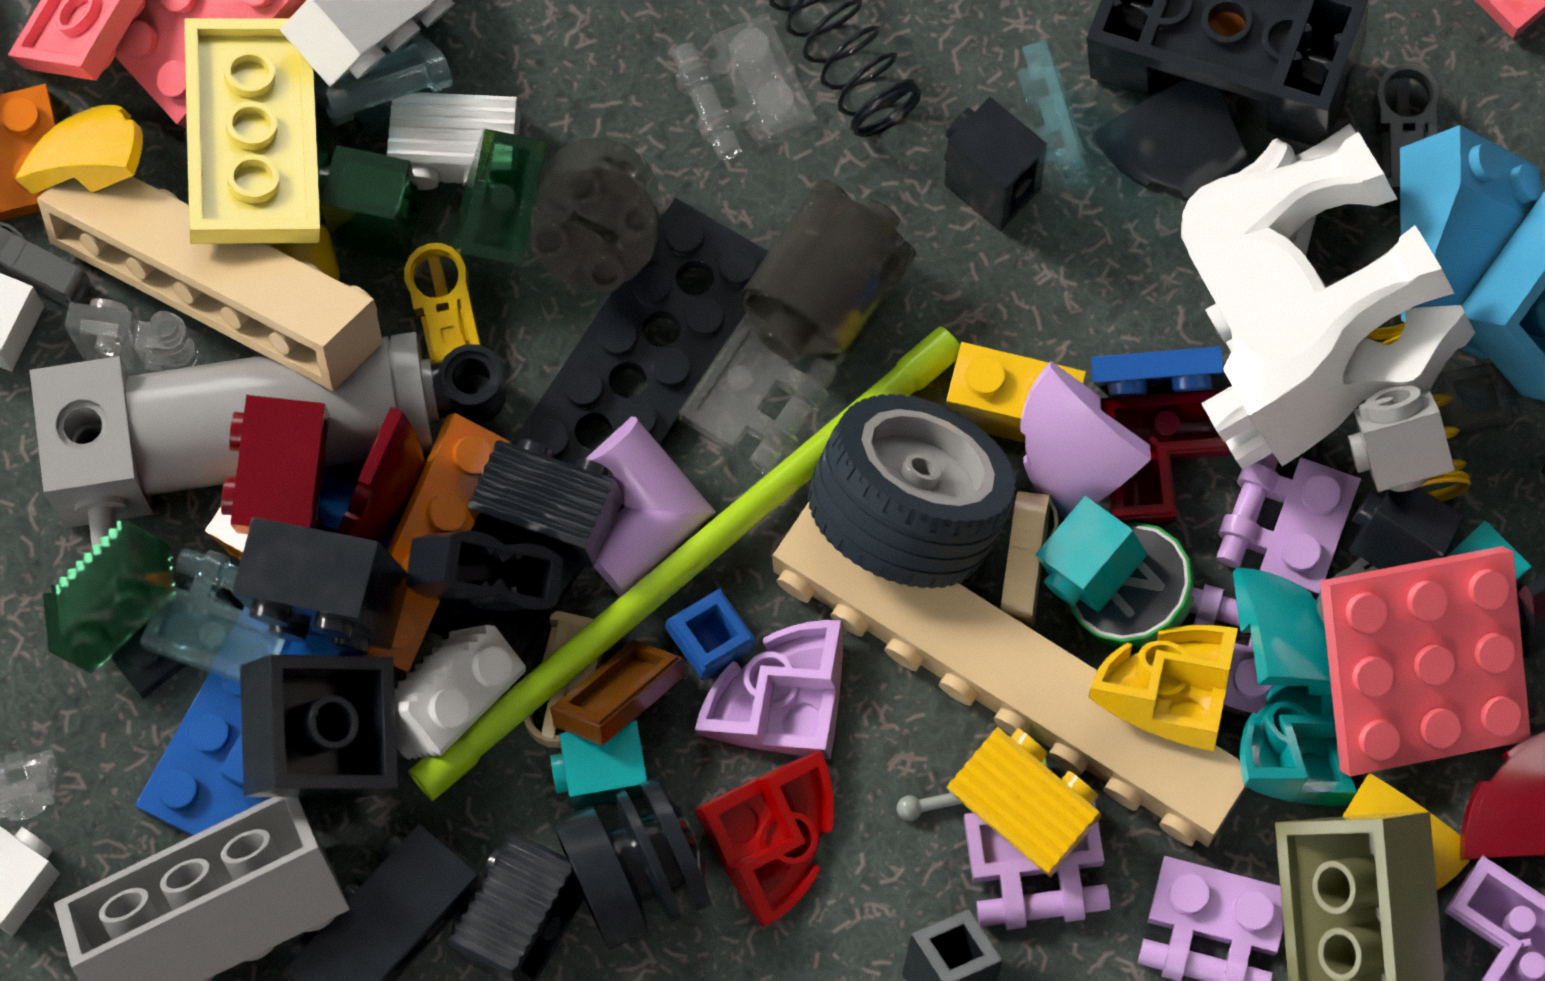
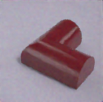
[1100,389,1232,528]

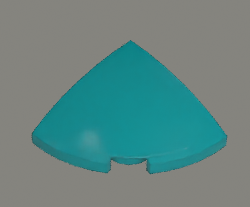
[1233,567,1332,695]
[1240,686,1357,806]

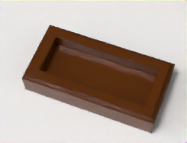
[550,639,686,746]

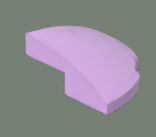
[1020,361,1151,520]
[695,620,844,759]

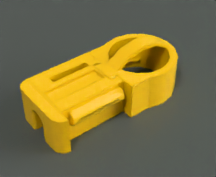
[404,243,482,362]

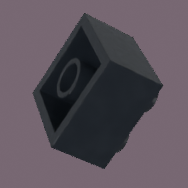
[231,517,408,655]
[240,654,398,797]

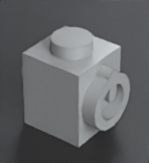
[1348,385,1455,492]

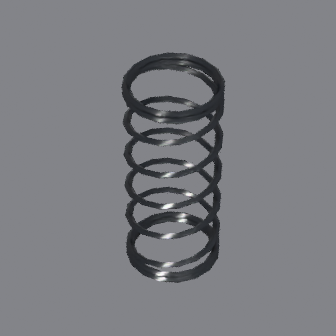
[769,0,922,137]

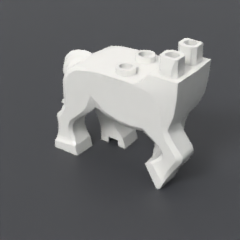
[1181,123,1475,470]

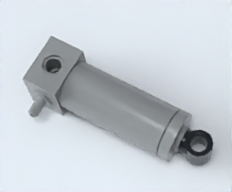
[30,332,507,556]

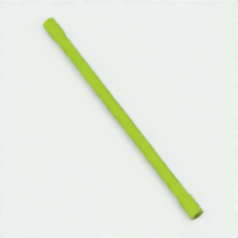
[408,326,960,801]

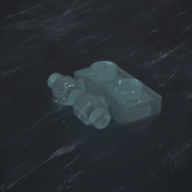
[1018,39,1090,189]
[140,548,285,683]

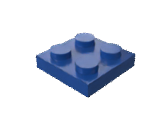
[1091,346,1224,398]

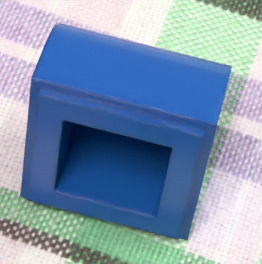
[665,588,756,681]

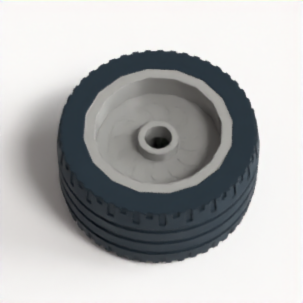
[808,394,1016,589]

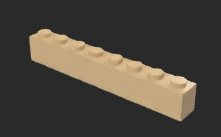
[772,502,1247,847]

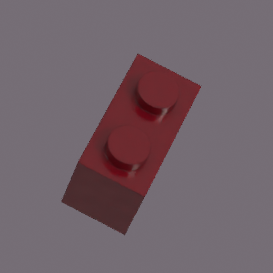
[221,395,330,535]

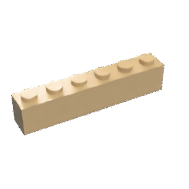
[37,176,383,391]

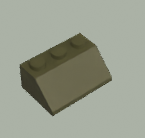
[1275,812,1444,981]

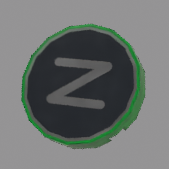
[1069,522,1196,648]

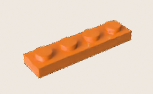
[362,413,510,674]

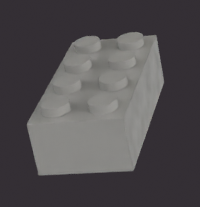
[54,797,350,981]

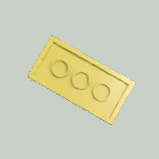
[185,18,320,244]

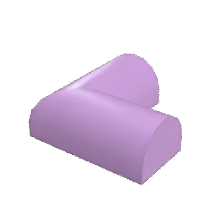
[586,417,716,597]
[1444,856,1545,981]

